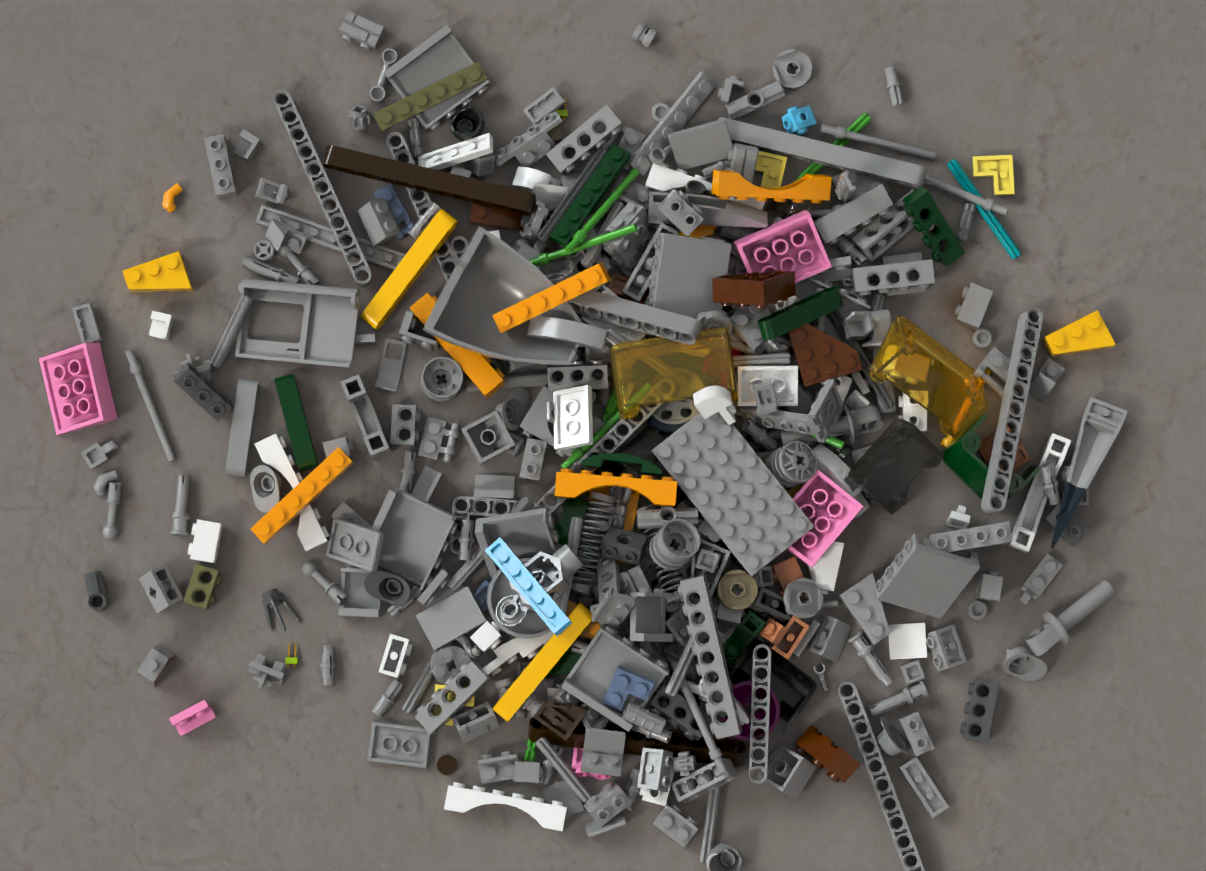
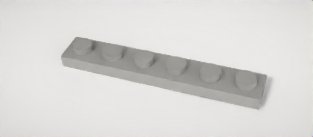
[627,72,716,176]

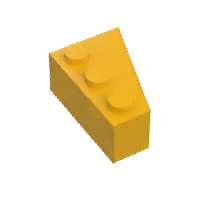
[122,251,194,292]
[1042,310,1116,357]

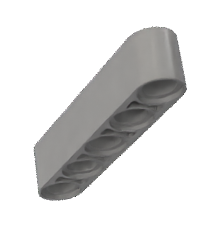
[225,379,259,477]

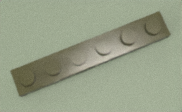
[373,61,488,132]

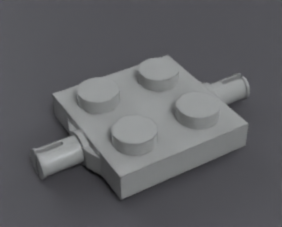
[870,252,938,296]
[730,303,781,351]

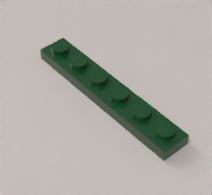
[550,144,631,247]

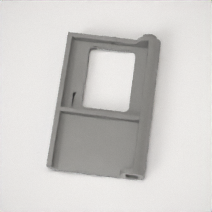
[235,279,360,367]

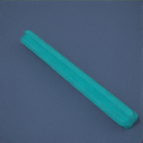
[947,159,1021,259]

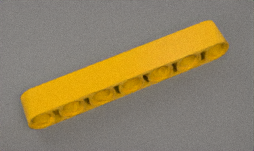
[361,209,458,330]
[492,603,592,722]

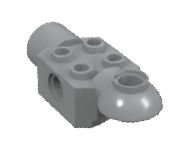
[496,544,584,627]

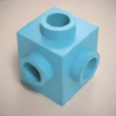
[781,105,817,136]

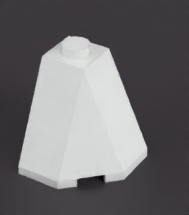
[807,541,844,595]

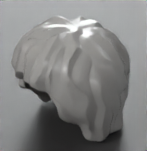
[706,843,744,871]

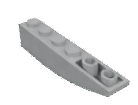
[648,192,768,228]

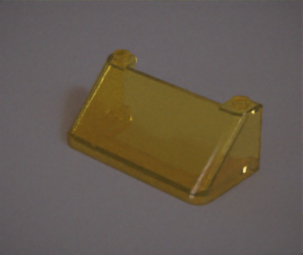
[869,314,989,439]
[610,328,738,419]

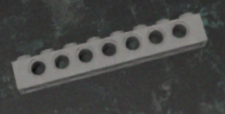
[678,574,742,739]

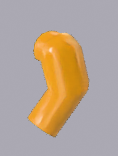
[162,183,183,212]

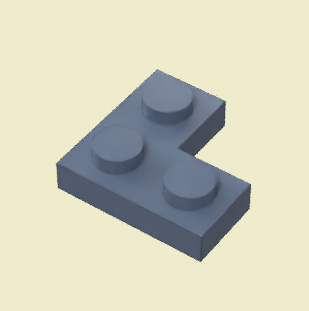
[603,665,655,711]

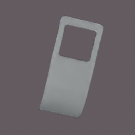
[375,338,407,391]

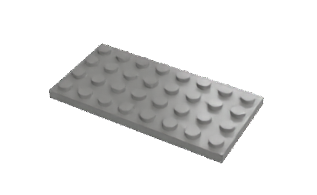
[651,412,814,577]

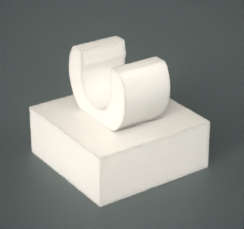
[946,505,971,529]

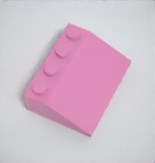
[733,210,832,283]
[39,343,117,435]
[787,469,864,568]

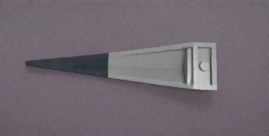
[1051,397,1128,548]

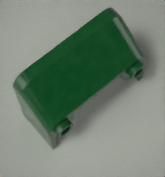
[941,413,1041,507]

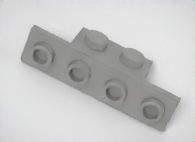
[495,111,563,167]

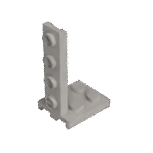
[832,170,891,203]
[740,380,844,443]
[590,543,630,637]

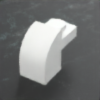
[512,166,561,192]
[693,386,736,425]

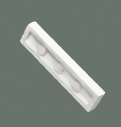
[418,133,493,170]

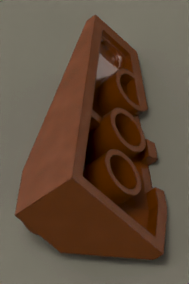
[469,203,551,232]

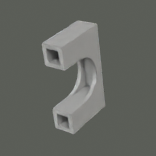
[340,374,392,460]
[519,386,612,469]

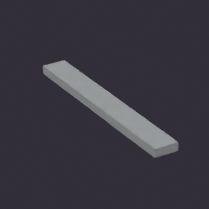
[255,204,406,271]

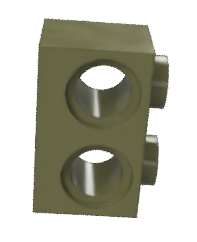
[183,564,222,610]

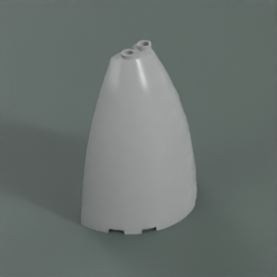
[423,226,583,365]

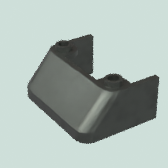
[729,639,817,735]

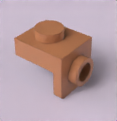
[758,617,788,646]

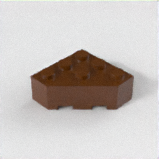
[712,270,796,308]
[789,324,864,387]
[795,724,860,783]

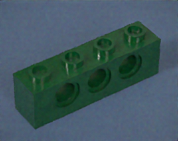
[902,186,965,266]

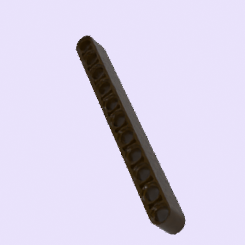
[322,145,536,216]
[528,717,747,767]

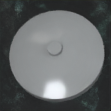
[487,558,556,639]

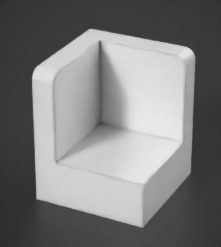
[149,311,174,340]

